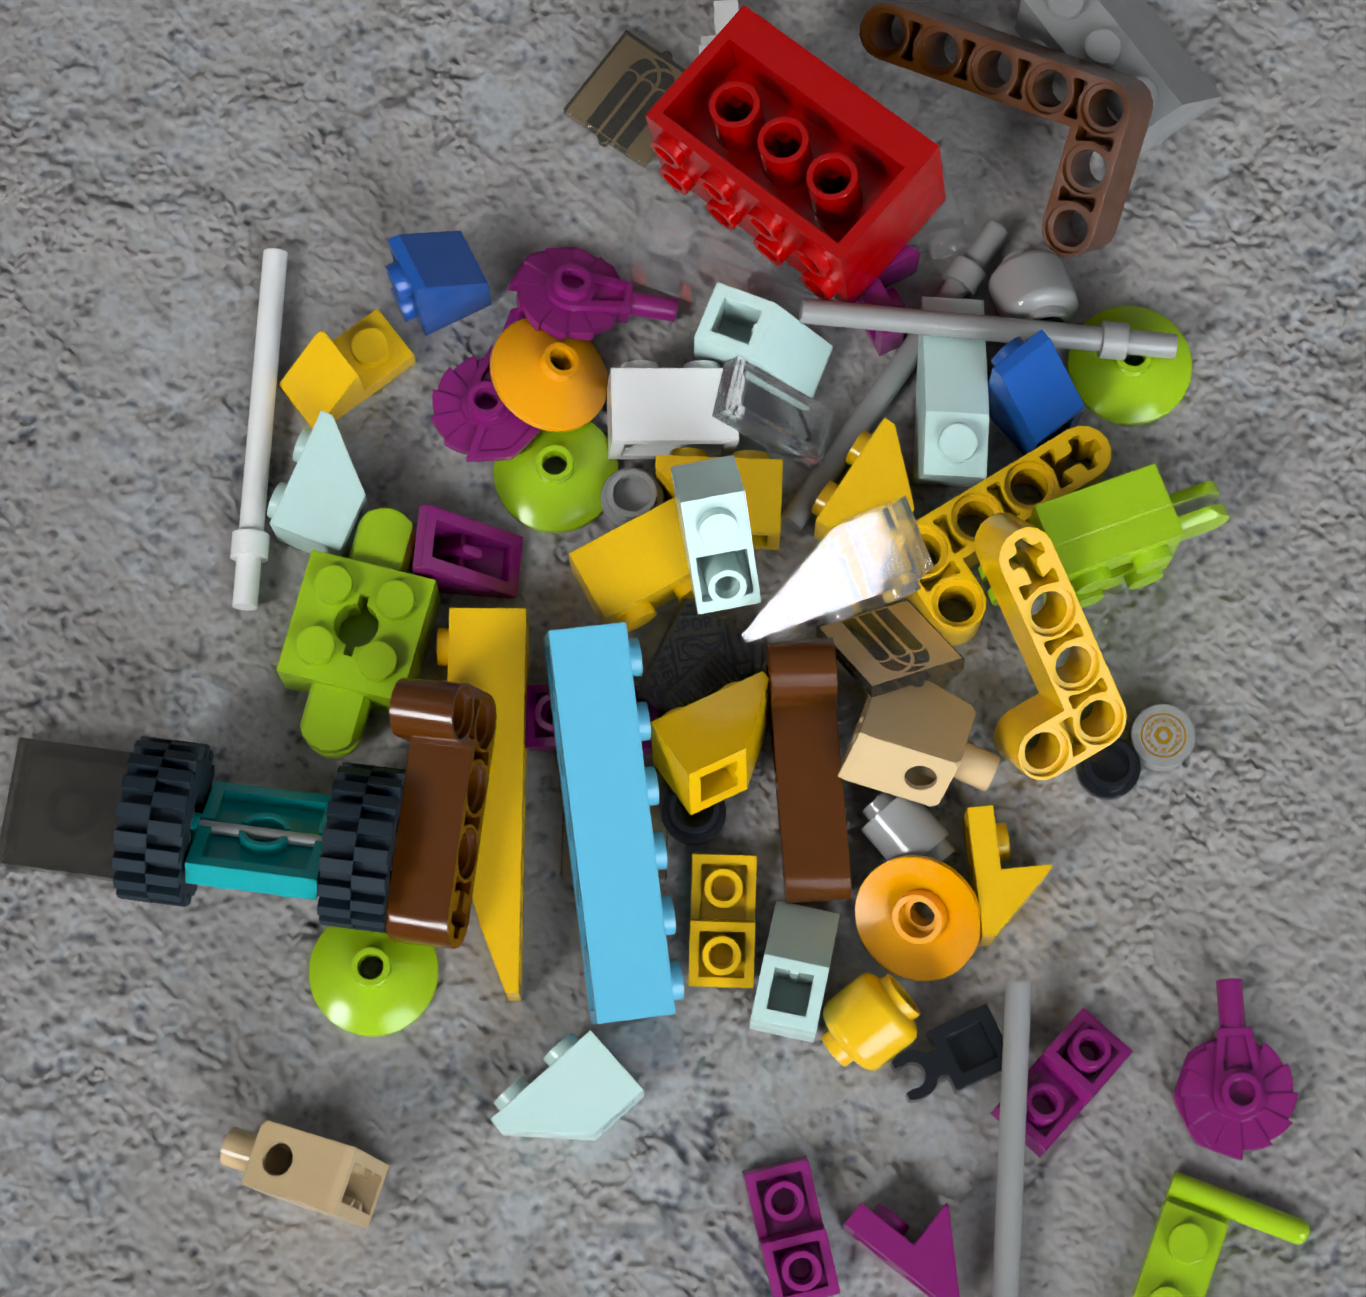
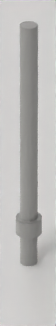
[781,221,1008,531]
[799,298,1178,360]
[992,980,1032,1297]

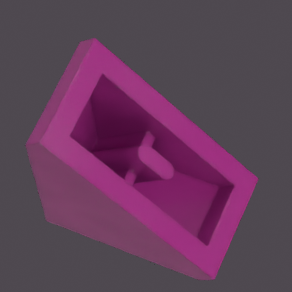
[412,504,523,599]

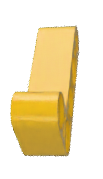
[891,426,1111,646]
[974,512,1127,780]

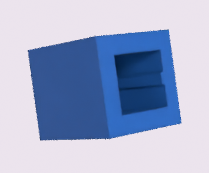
[384,230,492,336]
[988,329,1085,455]

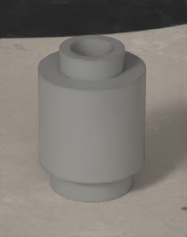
[861,792,955,862]

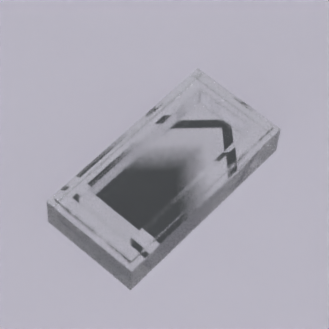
[712,356,834,471]

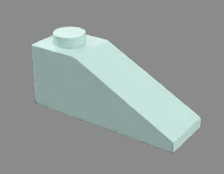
[912,296,989,487]

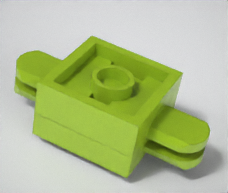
[978,463,1230,608]
[276,508,442,759]

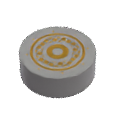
[1128,704,1196,771]

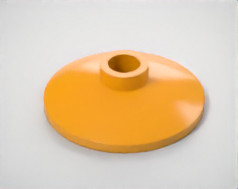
[490,318,608,432]
[855,855,981,981]

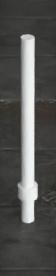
[230,248,288,611]

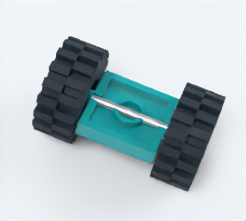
[112,736,406,934]

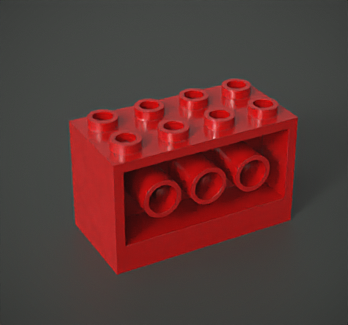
[645,5,946,303]

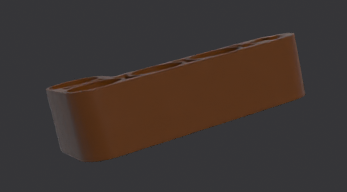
[766,637,852,904]
[386,678,497,949]

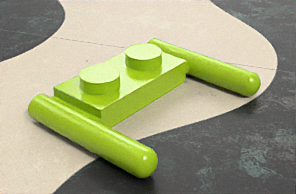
[1130,1171,1310,1297]

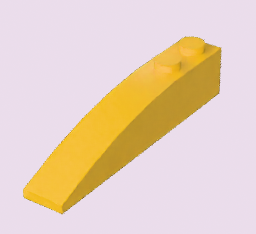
[437,608,530,1002]

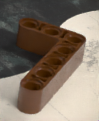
[859,2,1153,257]

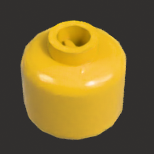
[821,973,921,1071]

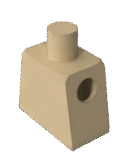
[837,658,1001,807]
[220,1120,389,1229]

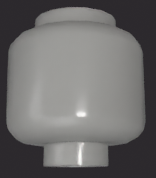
[988,248,1079,324]

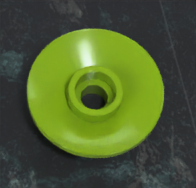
[1067,306,1192,425]
[493,422,618,534]
[309,926,439,1037]

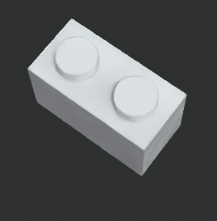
[607,360,739,459]

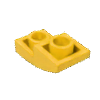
[688,852,757,988]

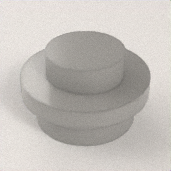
[601,468,664,527]

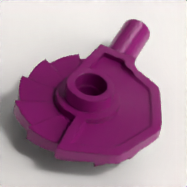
[508,247,678,341]
[431,308,541,462]
[1172,978,1298,1161]

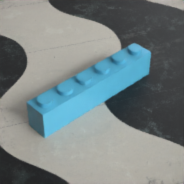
[543,622,684,1025]

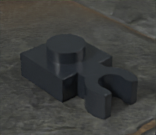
[890,1003,1003,1103]

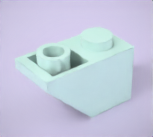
[694,282,833,405]
[267,411,371,558]
[670,455,762,615]
[749,900,840,1043]
[490,1030,644,1141]

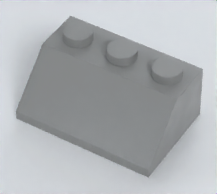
[1015,0,1222,156]

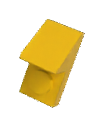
[279,308,416,428]
[962,805,1053,946]

